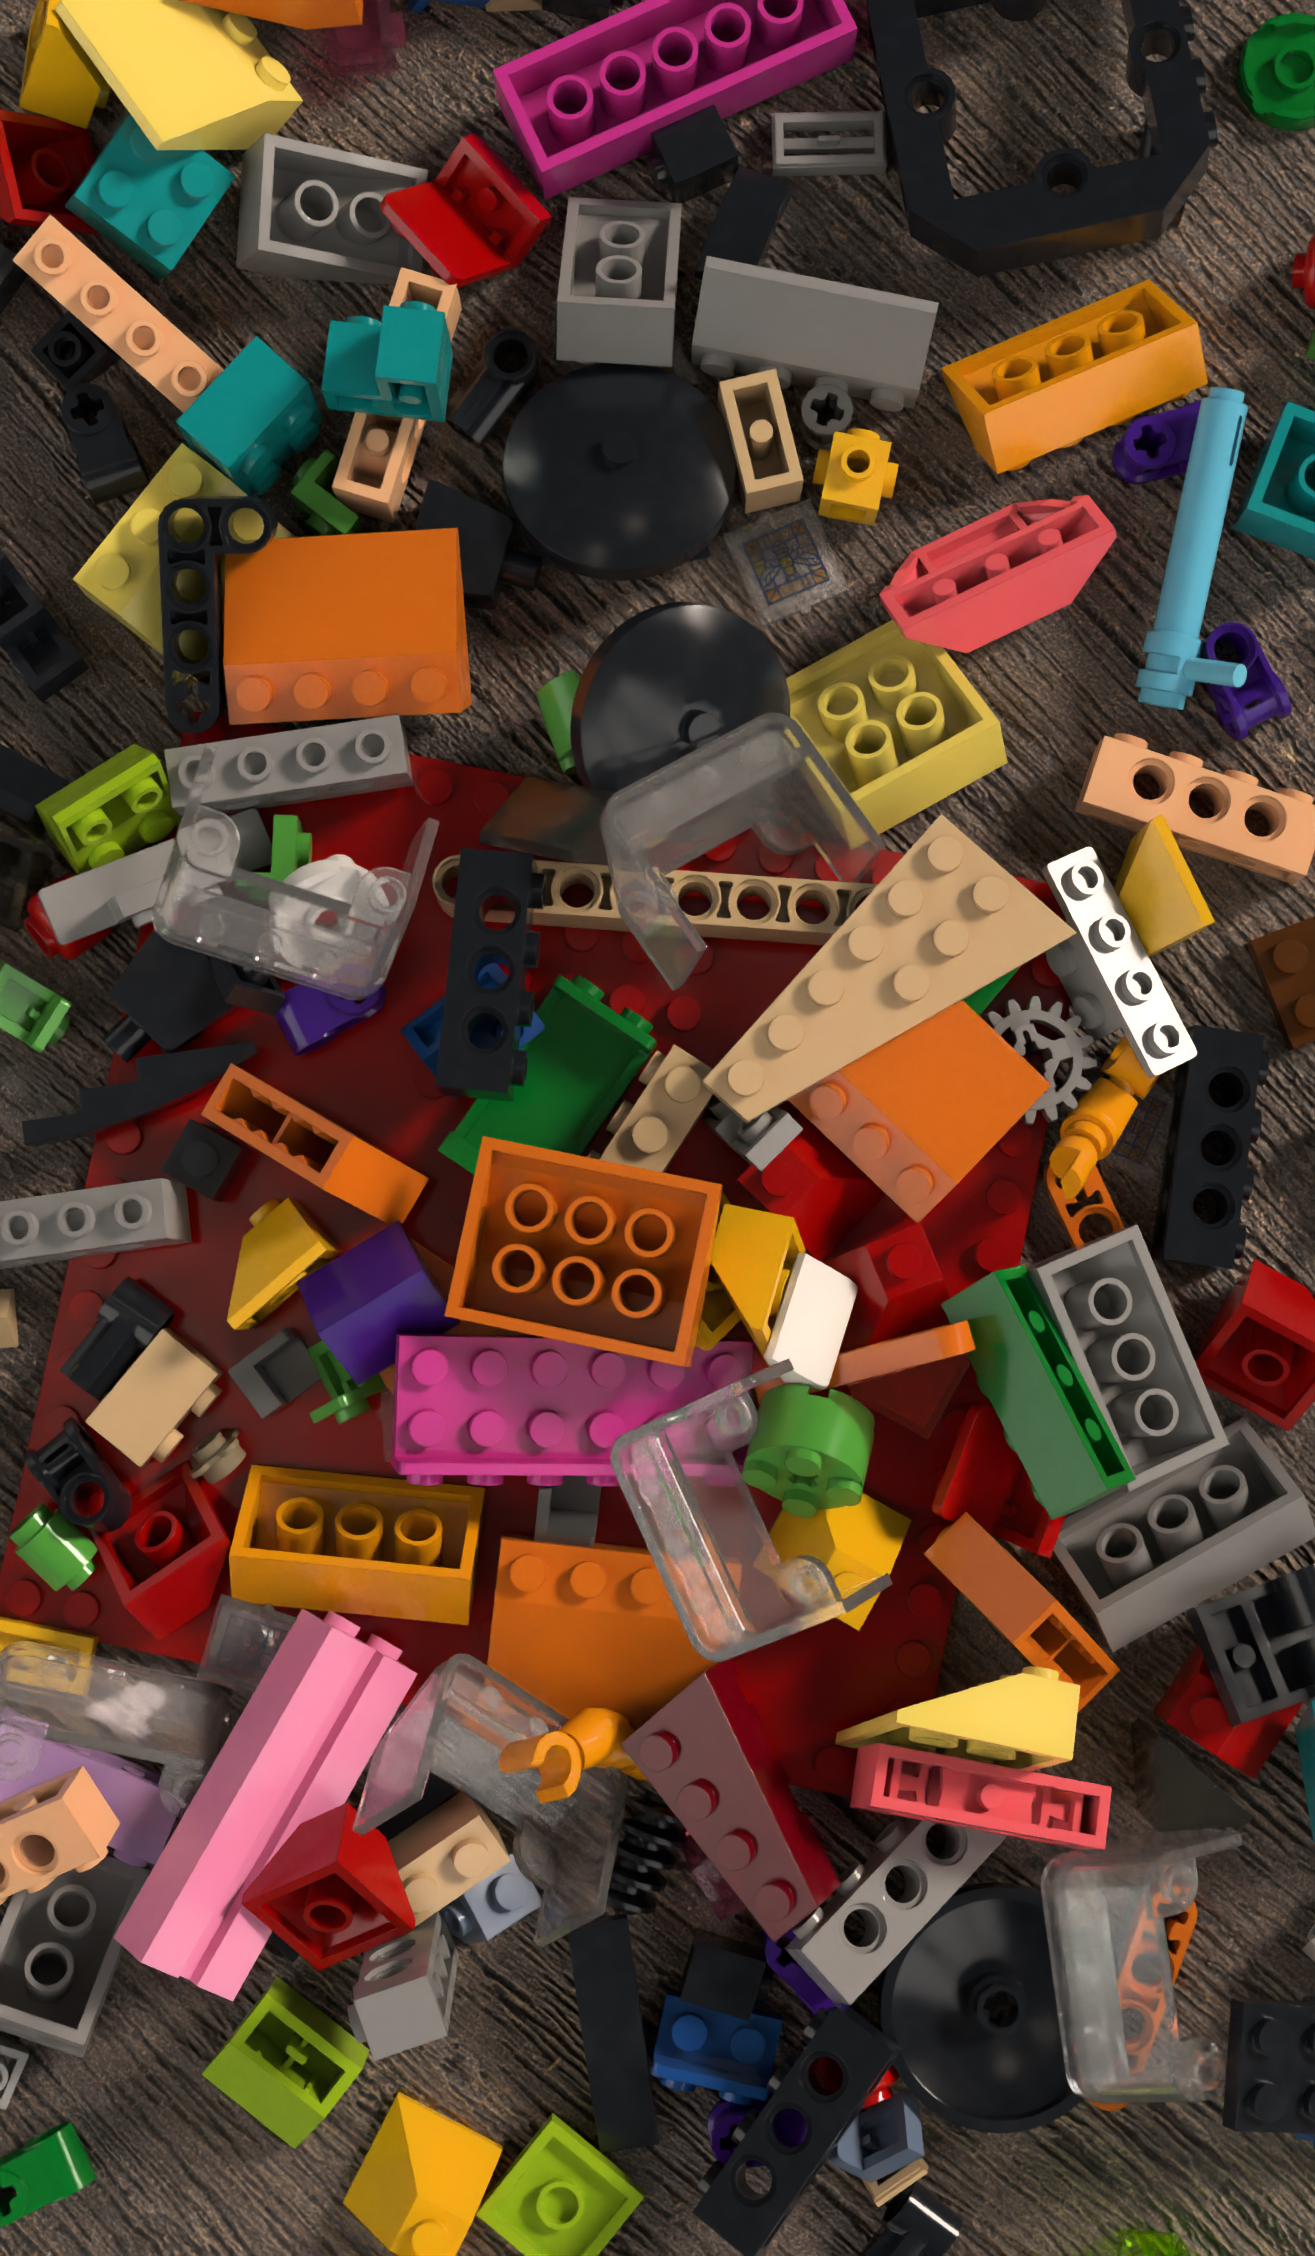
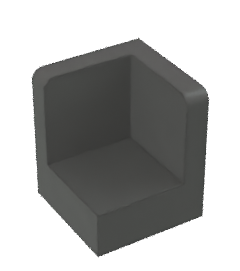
[227,1327,321,1419]
[534,1476,602,1547]

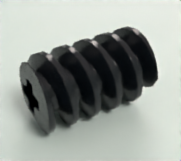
[582,1778,688,1915]

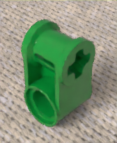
[0,2120,97,2227]

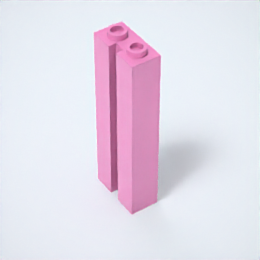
[113,1609,418,2001]

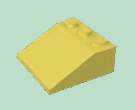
[55,0,303,150]
[73,443,295,696]
[786,620,1008,847]
[835,1666,1080,1771]

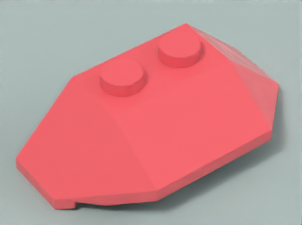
[879,495,1117,653]

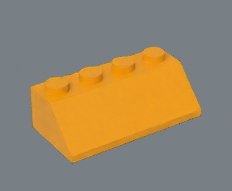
[941,279,1208,475]
[229,1465,485,1625]

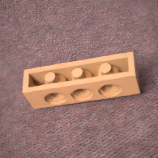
[13,215,224,413]
[332,267,462,523]
[1074,733,1315,884]
[0,1766,121,1905]

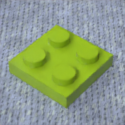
[476,2113,645,2256]

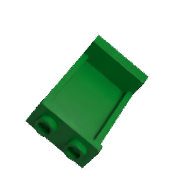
[438,974,657,1175]

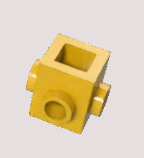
[812,428,899,526]

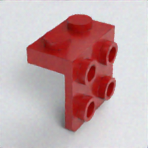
[379,133,552,288]
[932,1402,1066,1558]

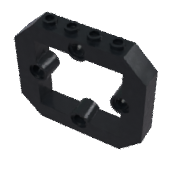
[866,0,1218,277]

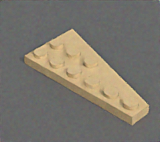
[701,814,1077,1124]

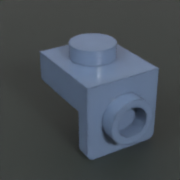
[441,1851,544,1944]
[829,2091,924,2183]

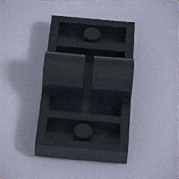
[1186,1564,1315,1727]
[1222,1996,1315,2134]

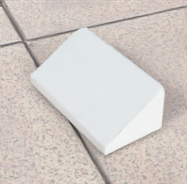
[764,1253,858,1390]

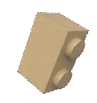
[717,368,804,514]
[85,1328,224,1467]
[388,1787,511,1927]

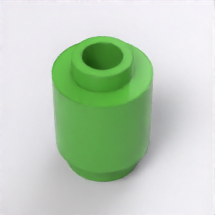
[8,1502,98,1591]

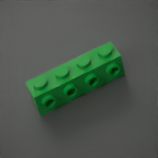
[941,1265,1136,1520]

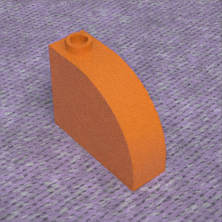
[201,1063,429,1225]
[924,1512,1120,1712]

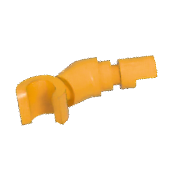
[1049,1034,1161,1200]
[498,1708,651,1804]

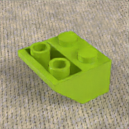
[35,744,183,875]
[201,1976,370,2149]

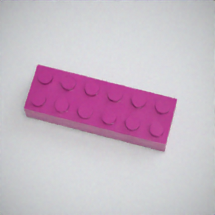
[493,0,858,200]

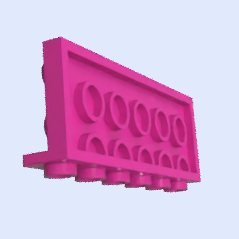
[391,1333,753,1487]

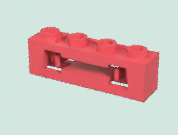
[850,1743,1112,1850]

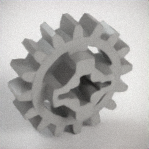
[984,996,1097,1125]

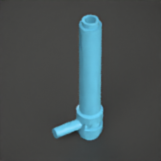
[1135,387,1248,710]

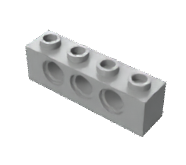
[164,714,414,820]
[0,1178,192,1269]
[784,1818,1007,2005]
[348,1910,459,2061]

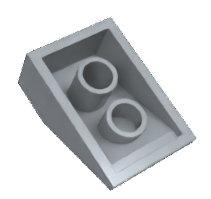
[236,133,428,285]
[556,197,682,367]
[0,1856,150,2058]

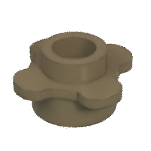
[189,1428,246,1484]

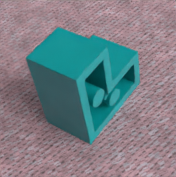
[321,301,453,422]

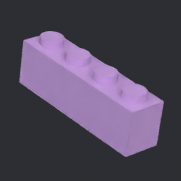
[0,1709,194,1867]

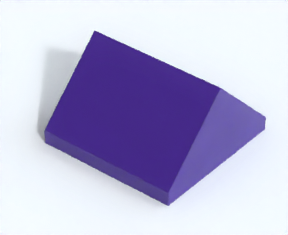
[297,1220,461,1385]

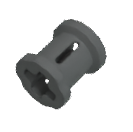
[798,384,853,452]

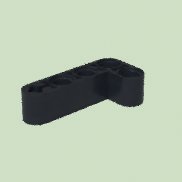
[158,496,278,734]

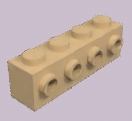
[587,1044,714,1173]

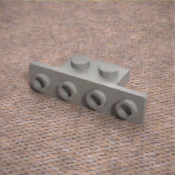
[38,808,272,945]
[1042,846,1197,1078]

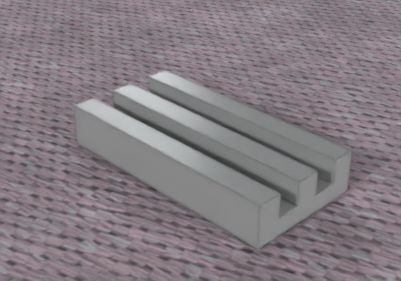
[771,110,887,177]

